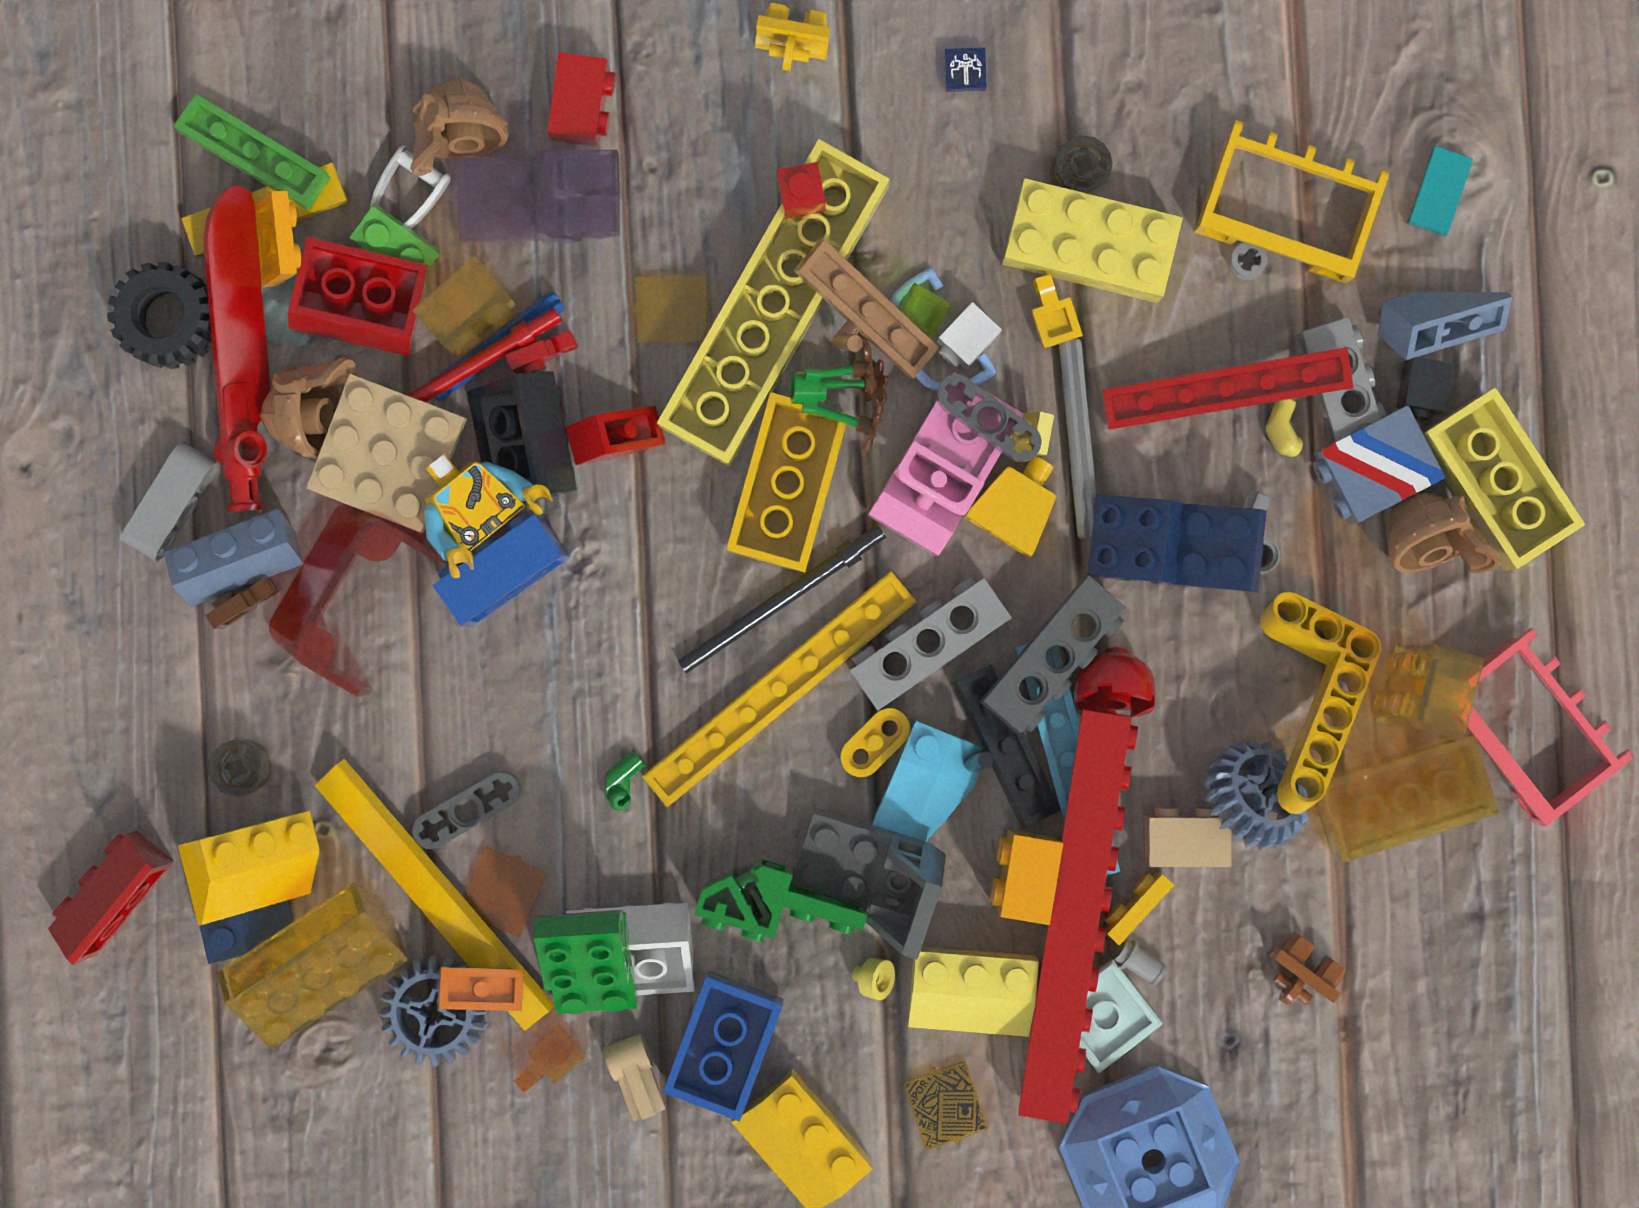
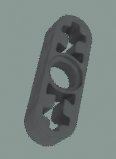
[937,374,1042,462]
[412,771,521,849]

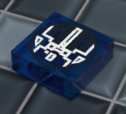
[944,47,987,92]

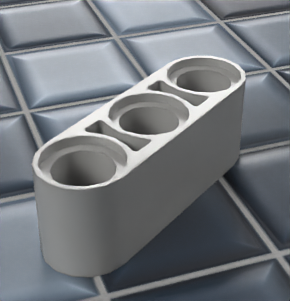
[121,441,219,562]

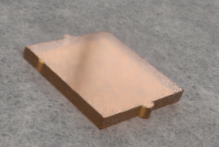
[464,847,548,938]

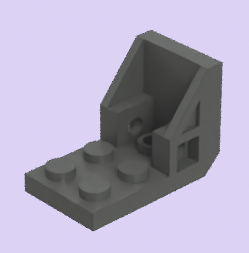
[791,807,946,960]

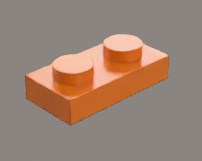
[438,967,524,1011]

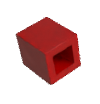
[777,162,826,219]

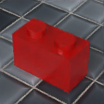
[547,52,616,147]

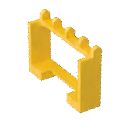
[1194,119,1390,284]

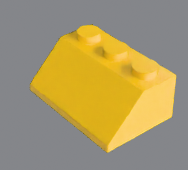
[178,811,320,926]
[731,1068,873,1208]

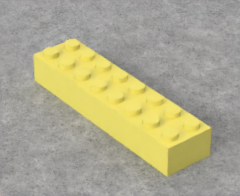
[657,139,890,467]

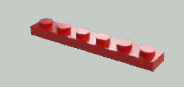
[1102,347,1354,430]

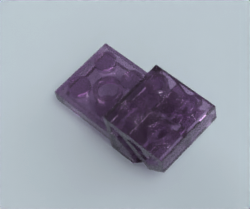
[458,149,620,243]

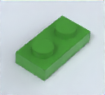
[349,203,441,271]

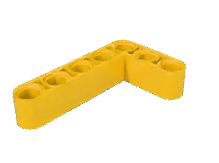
[1260,592,1381,814]

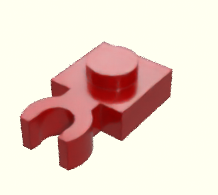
[505,330,578,374]

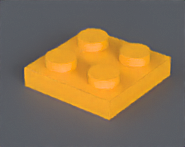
[254,191,301,287]

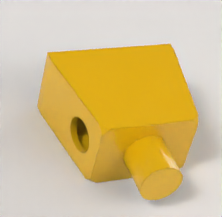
[963,456,1057,558]

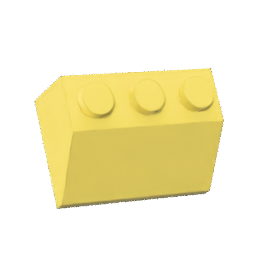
[908,946,1039,1037]

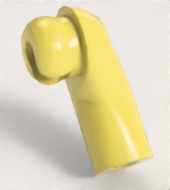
[1265,399,1303,457]

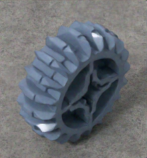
[1203,739,1309,850]
[378,955,490,1067]

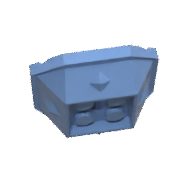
[1058,1064,1240,1208]

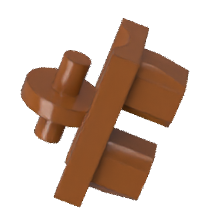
[1268,932,1346,1005]

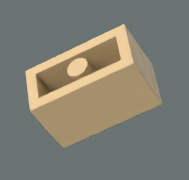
[1144,808,1231,867]

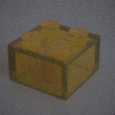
[412,256,517,357]

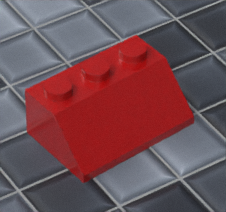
[288,237,428,356]
[48,831,174,965]

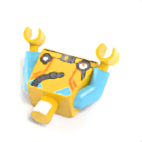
[424,453,553,578]

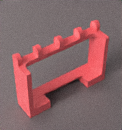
[1435,628,1634,827]

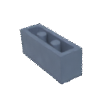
[164,509,304,607]

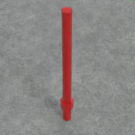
[407,307,562,403]

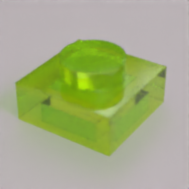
[899,282,951,339]

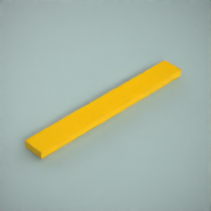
[642,571,916,807]
[314,759,555,1031]

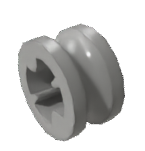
[1229,242,1268,281]

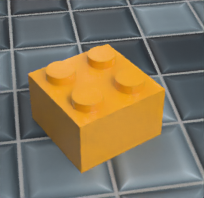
[989,829,1063,925]

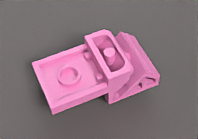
[867,372,1024,557]

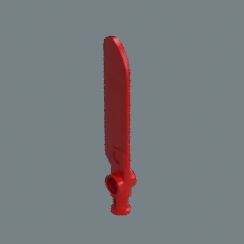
[203,186,270,512]

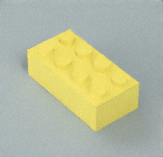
[1002,178,1183,303]
[1422,387,1585,571]

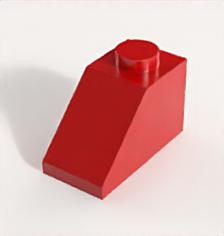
[566,405,666,466]

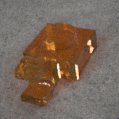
[514,1024,586,1093]

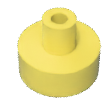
[852,957,895,1000]

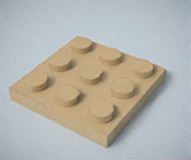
[306,374,467,533]

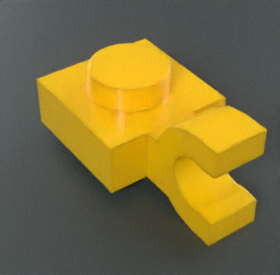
[1030,274,1083,349]

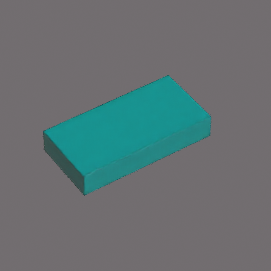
[1407,146,1473,237]

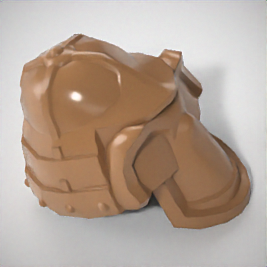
[410,78,509,176]
[260,357,357,461]
[1388,491,1501,573]

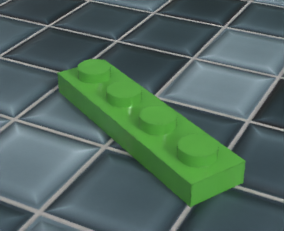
[173,94,331,211]

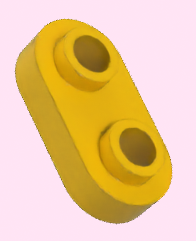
[840,708,910,777]

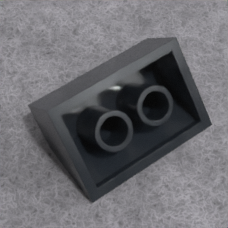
[467,371,577,503]

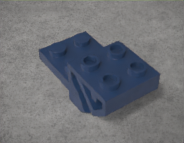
[1087,495,1267,593]

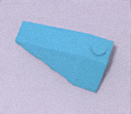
[871,719,983,842]

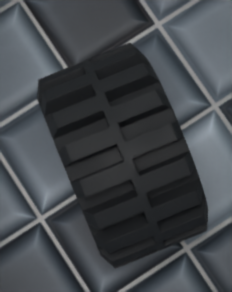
[107,261,212,369]

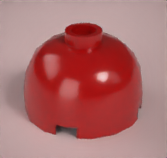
[1074,647,1156,717]

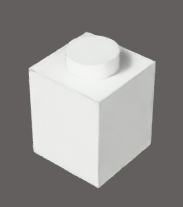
[937,302,1002,370]

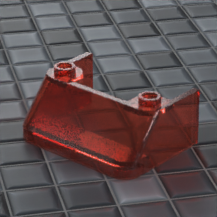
[269,504,447,697]

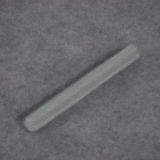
[1059,339,1096,539]

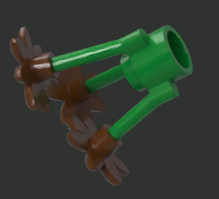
[790,340,889,453]

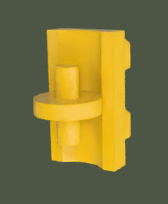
[755,3,830,71]

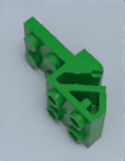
[694,858,868,942]
[534,910,638,1014]

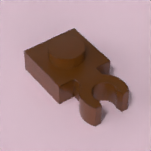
[205,578,279,629]

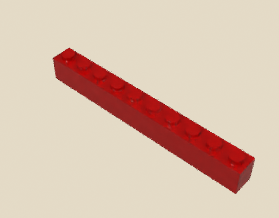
[1018,708,1138,1124]

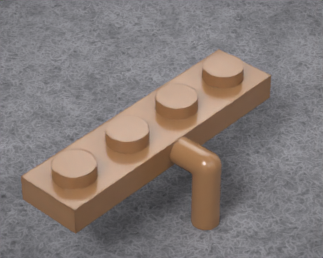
[793,239,939,379]

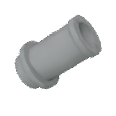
[1113,939,1167,986]

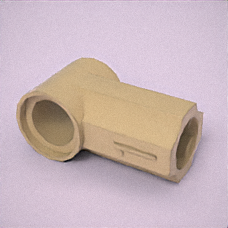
[603,1033,666,1122]

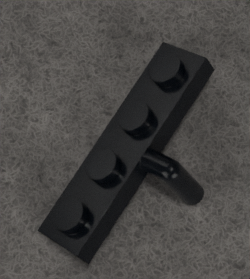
[952,664,1061,829]

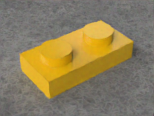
[1104,871,1174,945]

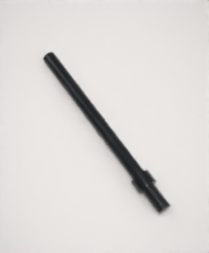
[678,525,887,674]

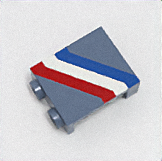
[1313,405,1446,525]

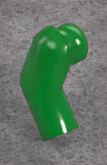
[604,750,646,811]

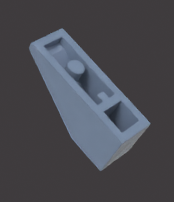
[1377,291,1512,360]

